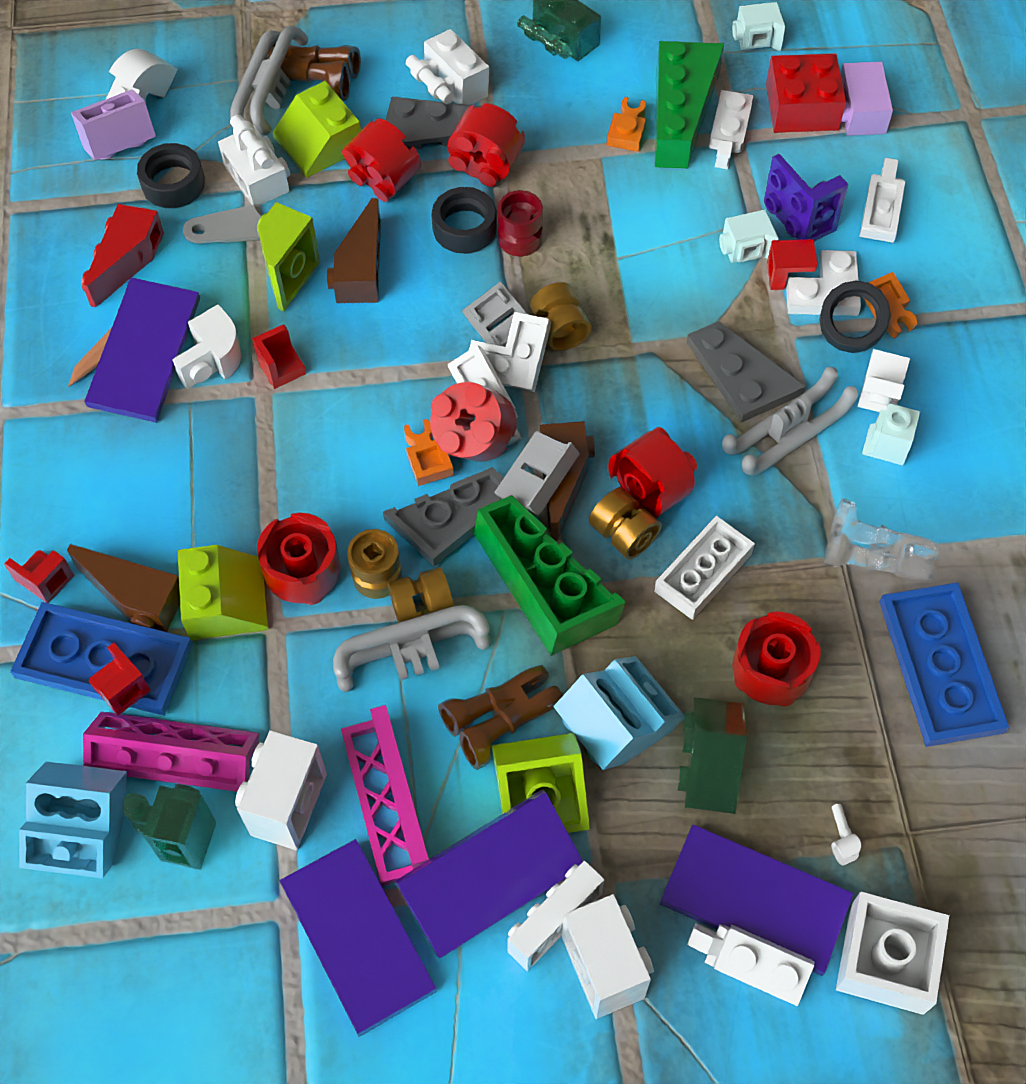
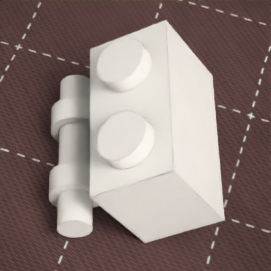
[406,29,489,105]
[218,114,290,207]

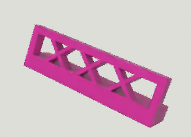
[341,705,429,886]
[83,712,259,792]

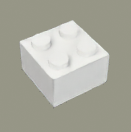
[235,730,327,851]
[836,892,950,1015]
[562,894,654,1019]

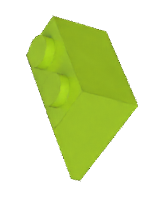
[273,81,361,178]
[257,202,321,311]
[177,545,269,640]
[492,733,590,833]

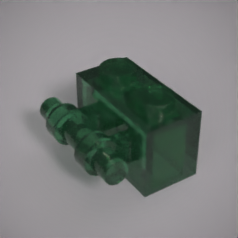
[517,0,601,61]
[123,784,217,870]

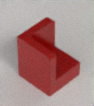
[767,239,817,290]
[252,324,306,389]
[4,550,75,603]
[89,642,151,716]

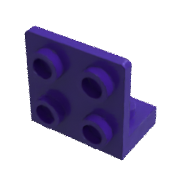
[764,154,848,242]

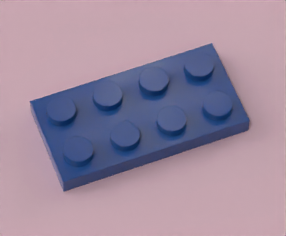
[879,582,1009,747]
[10,602,193,716]

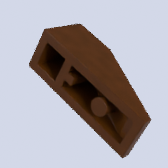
[327,198,381,303]
[540,421,595,541]
[67,544,180,632]

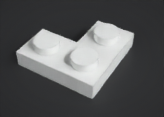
[786,250,861,316]
[469,312,552,392]

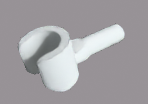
[831,804,861,866]

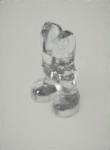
[823,498,940,582]

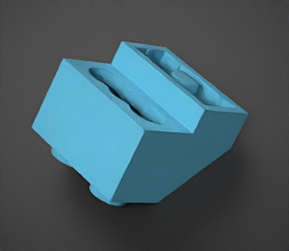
[553,656,685,770]
[19,761,127,879]

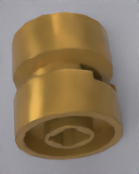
[530,282,592,351]
[589,487,662,560]
[347,529,402,599]
[387,567,454,623]

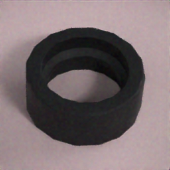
[137,143,205,208]
[431,187,497,254]
[819,280,891,353]

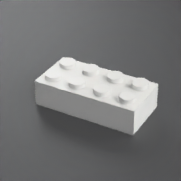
[654,516,755,620]
[508,861,604,971]

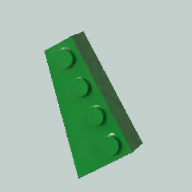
[654,41,724,169]
[474,495,626,656]

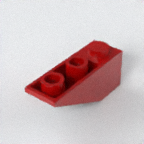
[81,204,164,307]

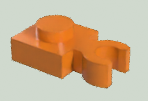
[606,97,646,152]
[863,272,917,338]
[404,419,454,486]

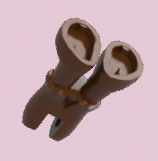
[266,44,361,101]
[438,665,563,770]

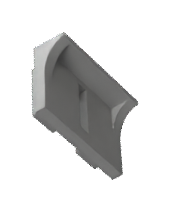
[462,281,528,347]
[494,431,580,517]

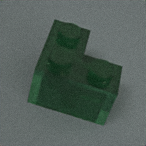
[677,697,747,814]

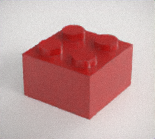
[766,53,846,133]

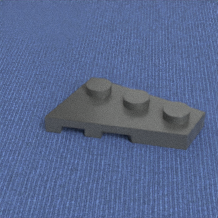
[386,97,481,150]
[686,321,806,422]
[383,467,504,567]

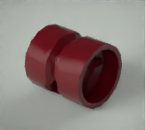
[498,190,543,257]

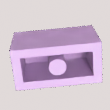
[841,62,893,136]
[71,89,156,161]

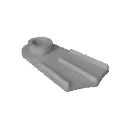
[183,205,261,244]

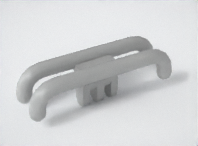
[230,26,308,135]
[722,367,858,475]
[333,605,491,692]

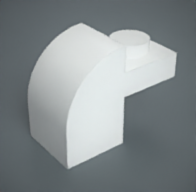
[106,49,178,100]
[173,304,242,389]
[858,349,910,412]

